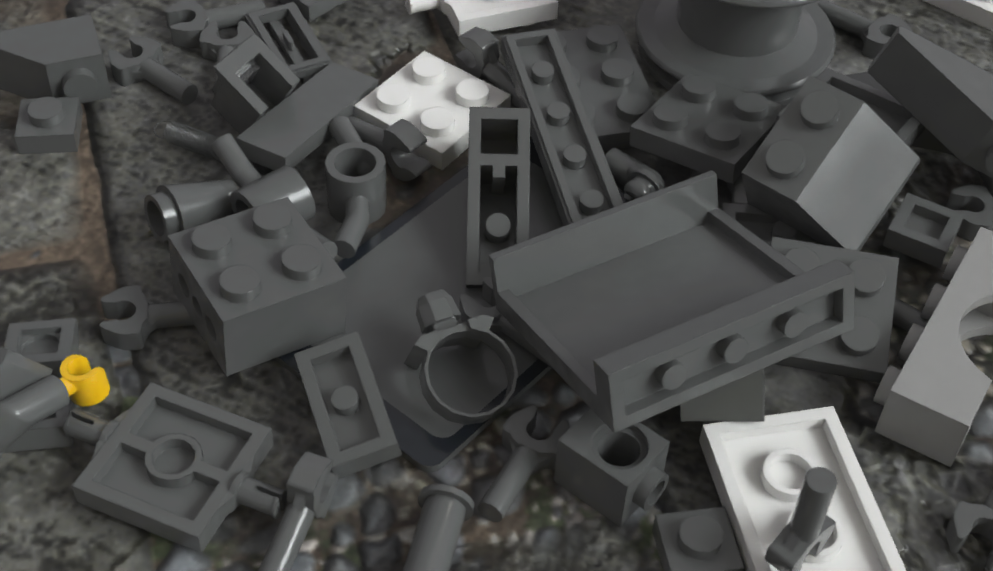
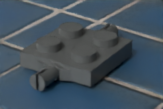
[63,382,288,553]

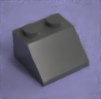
[741,75,920,251]

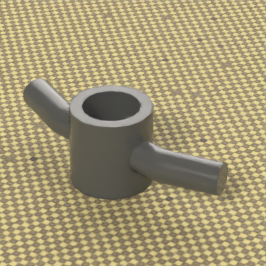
[325,116,387,258]
[211,133,337,259]

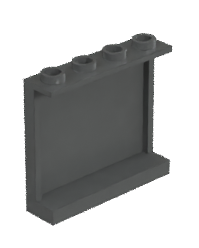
[488,170,855,433]

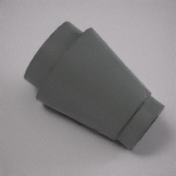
[144,179,237,242]

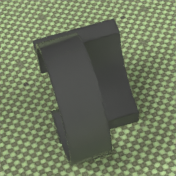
[404,289,518,425]

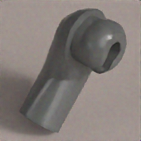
[605,148,665,202]

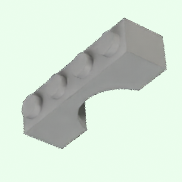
[873,227,993,467]

